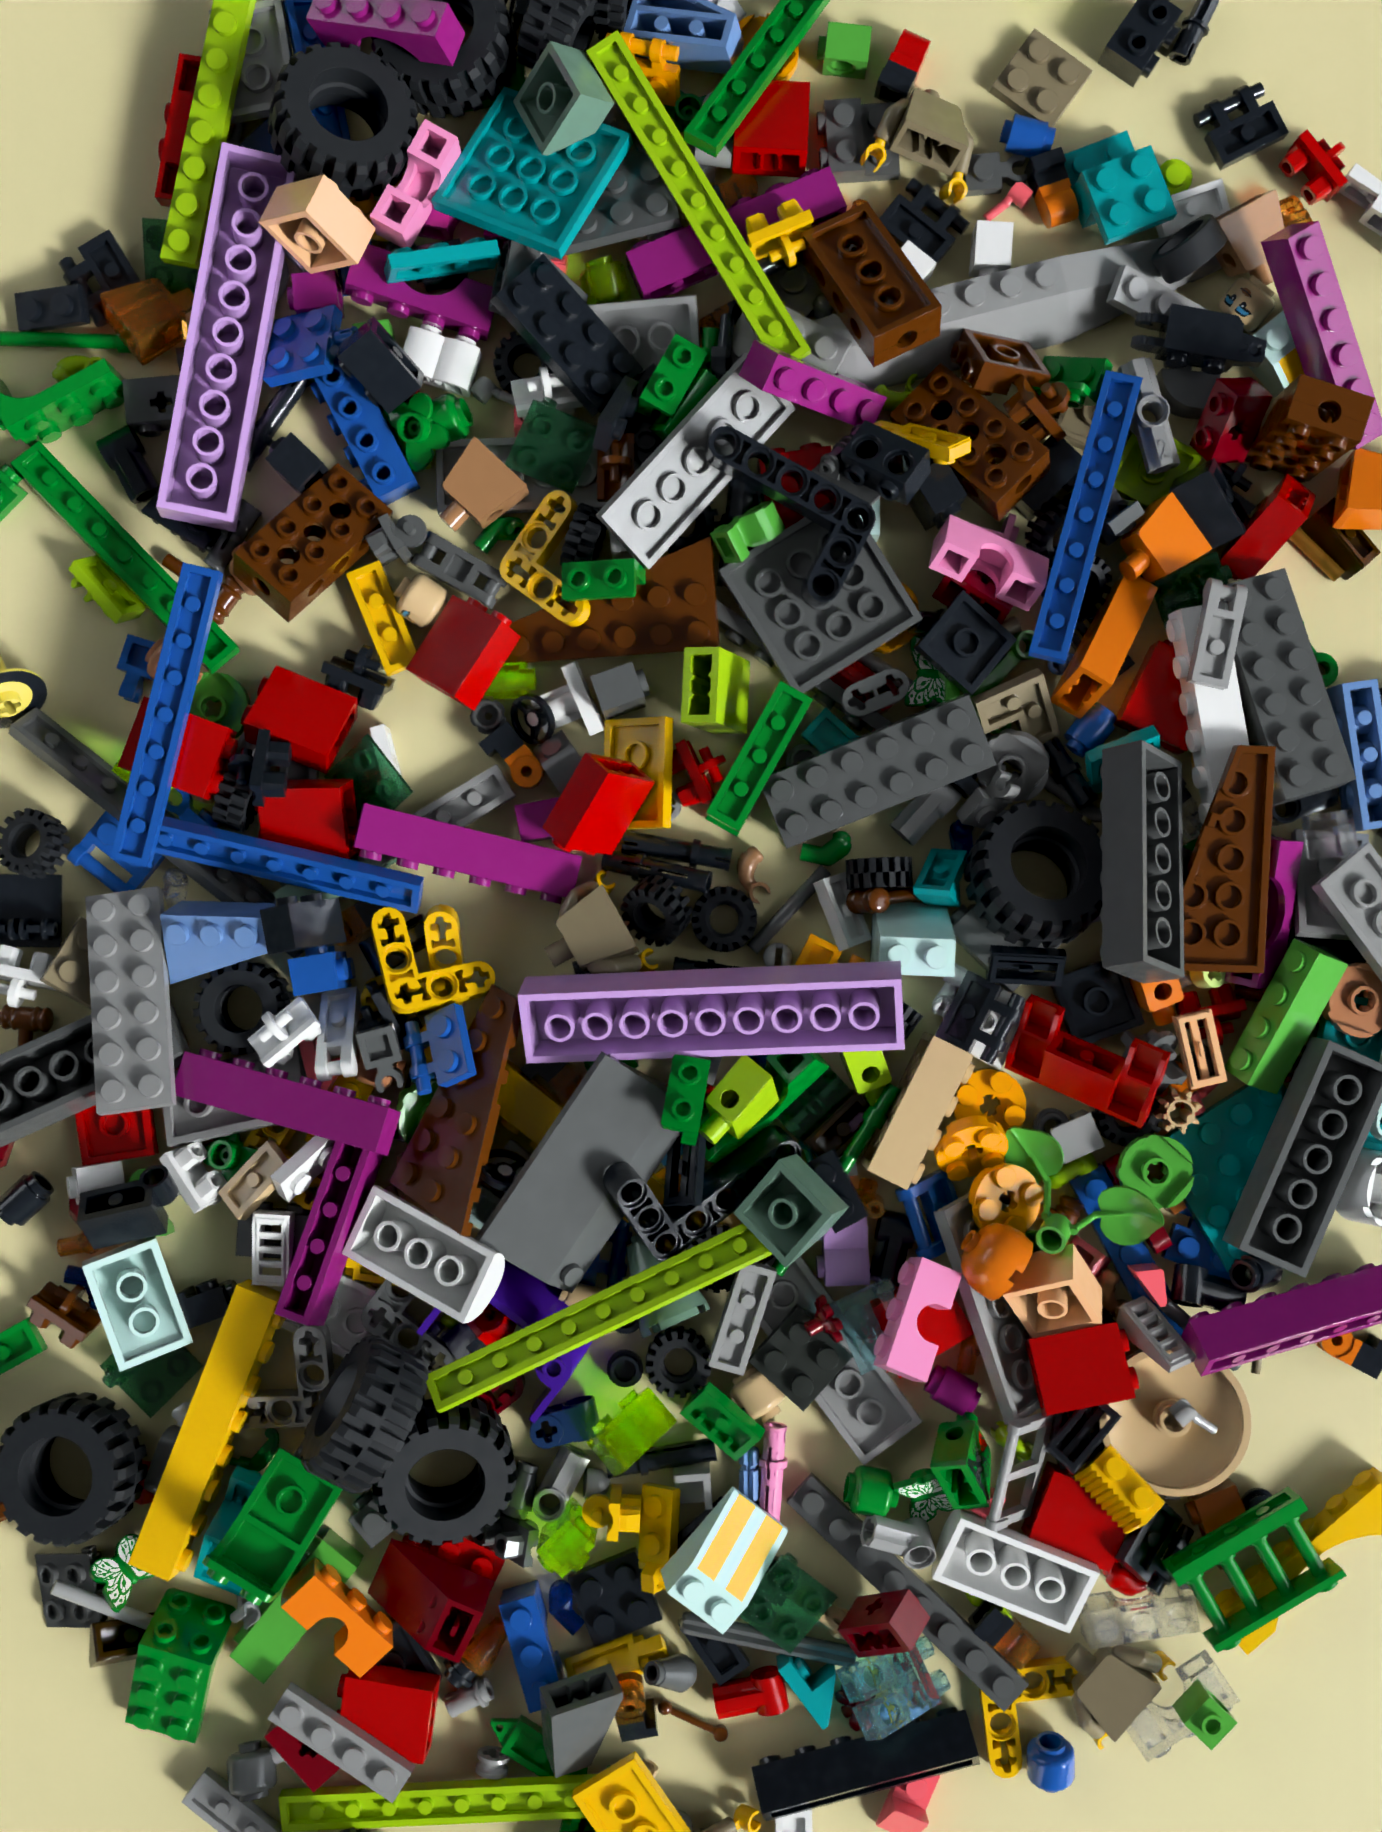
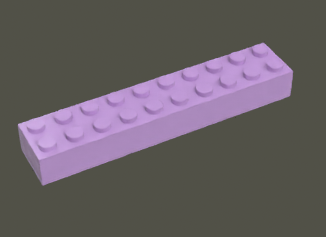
[156,142,296,532]
[517,961,905,1064]

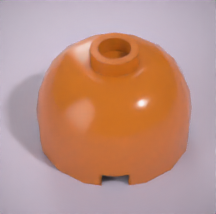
[961,1223,1034,1301]

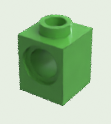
[817,21,872,80]
[1172,1678,1237,1751]

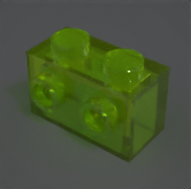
[586,1387,677,1476]
[536,1497,598,1579]

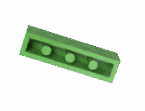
[1225,938,1349,1095]
[230,1528,364,1684]

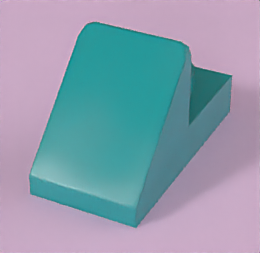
[913,848,968,907]
[776,1654,836,1730]

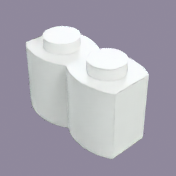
[403,324,482,397]

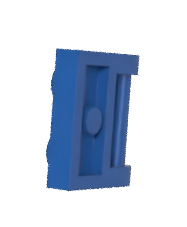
[67,811,165,892]
[895,1169,958,1260]

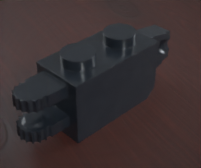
[1130,303,1267,375]

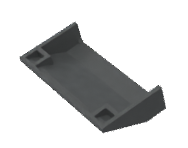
[474,1051,681,1293]

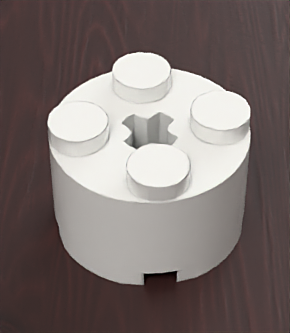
[1335,1148,1382,1227]

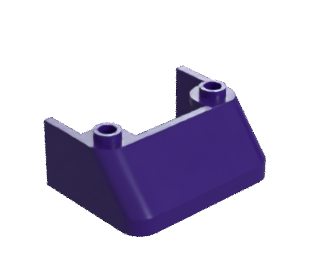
[416,1260,594,1424]

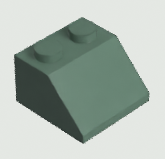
[513,41,615,156]
[734,1154,849,1268]

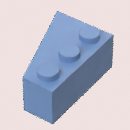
[623,0,744,74]
[160,901,275,984]

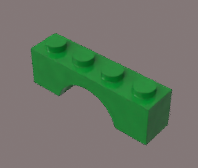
[699,1053,830,1163]

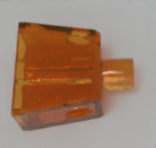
[100,278,194,366]

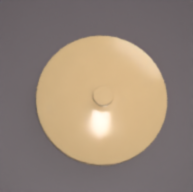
[1098,1349,1251,1497]

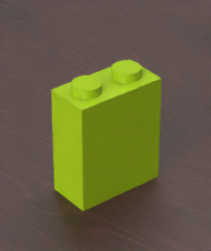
[681,647,750,734]

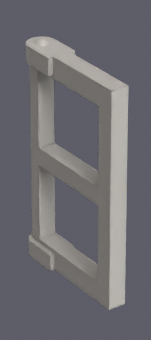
[985,1413,1054,1531]

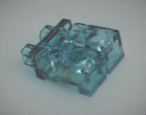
[835,1636,951,1741]

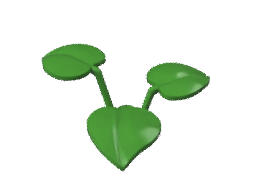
[1004,1126,1164,1254]

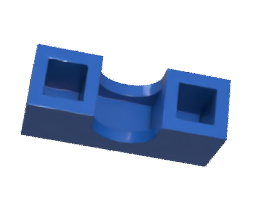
[498,1580,566,1714]

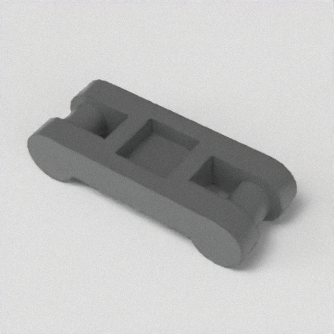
[410,531,507,610]

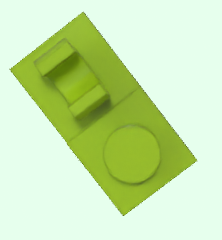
[68,555,146,624]

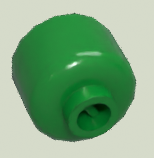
[431,393,473,442]
[843,1465,899,1517]

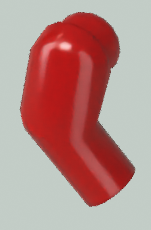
[1103,1562,1152,1596]

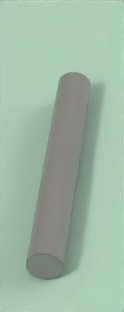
[50,1579,153,1630]

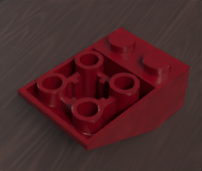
[367,1538,494,1664]

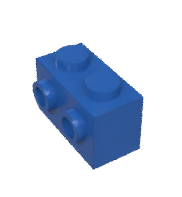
[287,945,356,996]

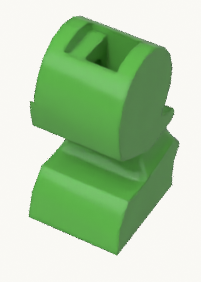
[710,500,785,563]

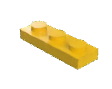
[346,560,417,676]

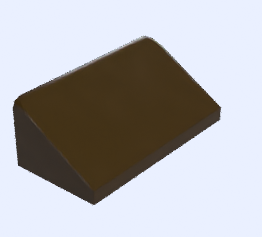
[1300,497,1381,580]
[799,1089,870,1158]
[89,1612,155,1668]

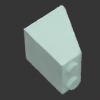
[870,902,956,977]

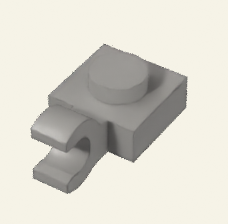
[956,770,1021,829]

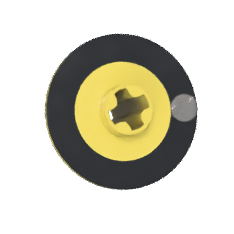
[0,655,47,728]

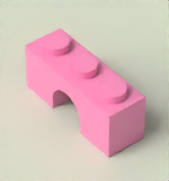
[370,119,461,248]
[929,514,1049,612]
[873,1257,962,1383]

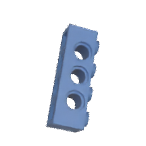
[1326,679,1382,833]

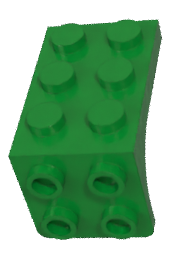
[0,358,124,447]
[202,1447,343,1606]
[125,1588,236,1744]

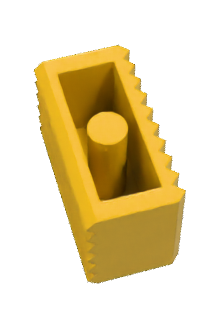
[1074,1444,1165,1534]

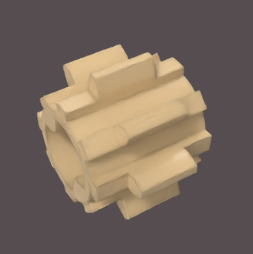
[1153,1086,1202,1134]

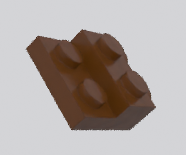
[950,328,1051,396]

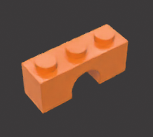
[281,1557,393,1678]

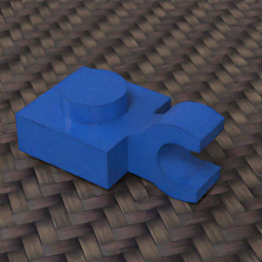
[116,634,156,704]
[166,788,219,829]

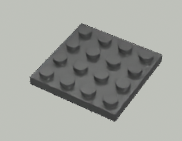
[538,103,682,259]
[718,502,923,693]

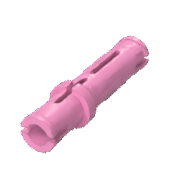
[759,1422,788,1522]

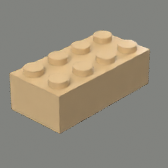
[860,1032,975,1190]

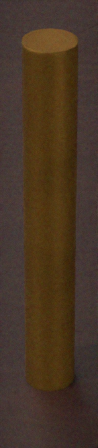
[1256,496,1345,582]

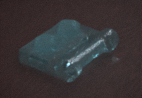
[829,1278,896,1375]

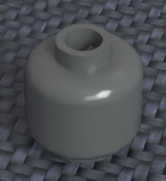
[227,1740,277,1802]

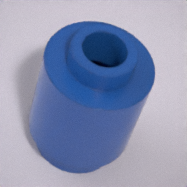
[999,113,1056,158]
[1064,702,1117,758]

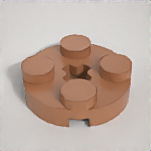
[1322,963,1382,1038]

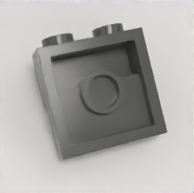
[816,98,900,184]

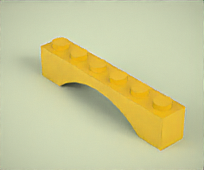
[1215,1466,1382,1655]

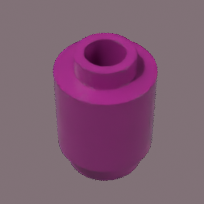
[923,1364,981,1416]

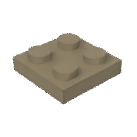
[990,28,1093,127]

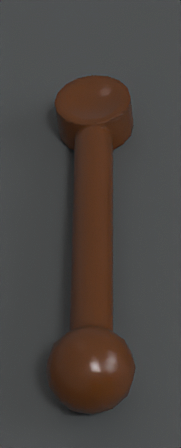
[658,1700,728,1742]

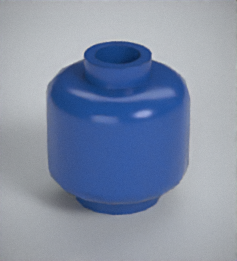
[1027,1731,1075,1793]

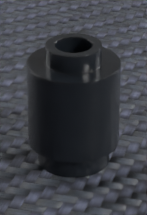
[0,1171,54,1226]
[1229,1254,1283,1293]

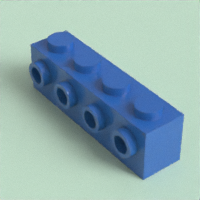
[310,355,420,505]

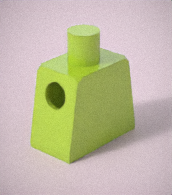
[839,1051,892,1106]
[699,1056,779,1145]

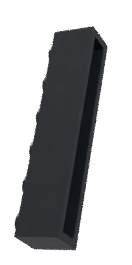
[751,1707,980,1821]

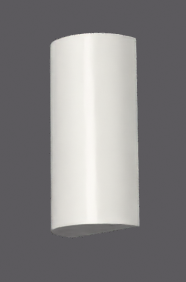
[341,1185,505,1324]
[932,1509,1100,1634]

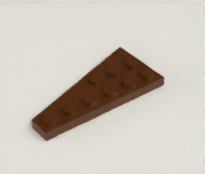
[504,536,720,664]
[1183,745,1276,973]
[389,984,521,1237]

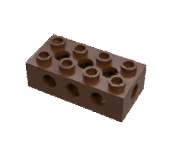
[801,202,942,367]
[889,363,1051,522]
[1245,374,1375,483]
[233,463,393,623]

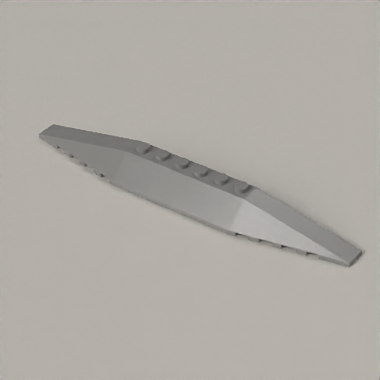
[707,236,1222,393]

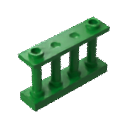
[705,681,813,837]
[1161,1486,1347,1653]

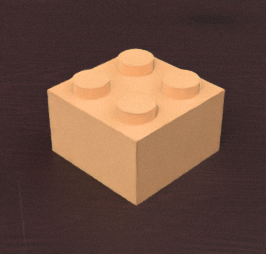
[258,174,376,274]
[1003,1243,1102,1339]

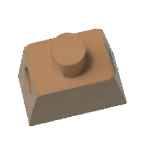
[1215,189,1285,285]
[439,437,529,532]

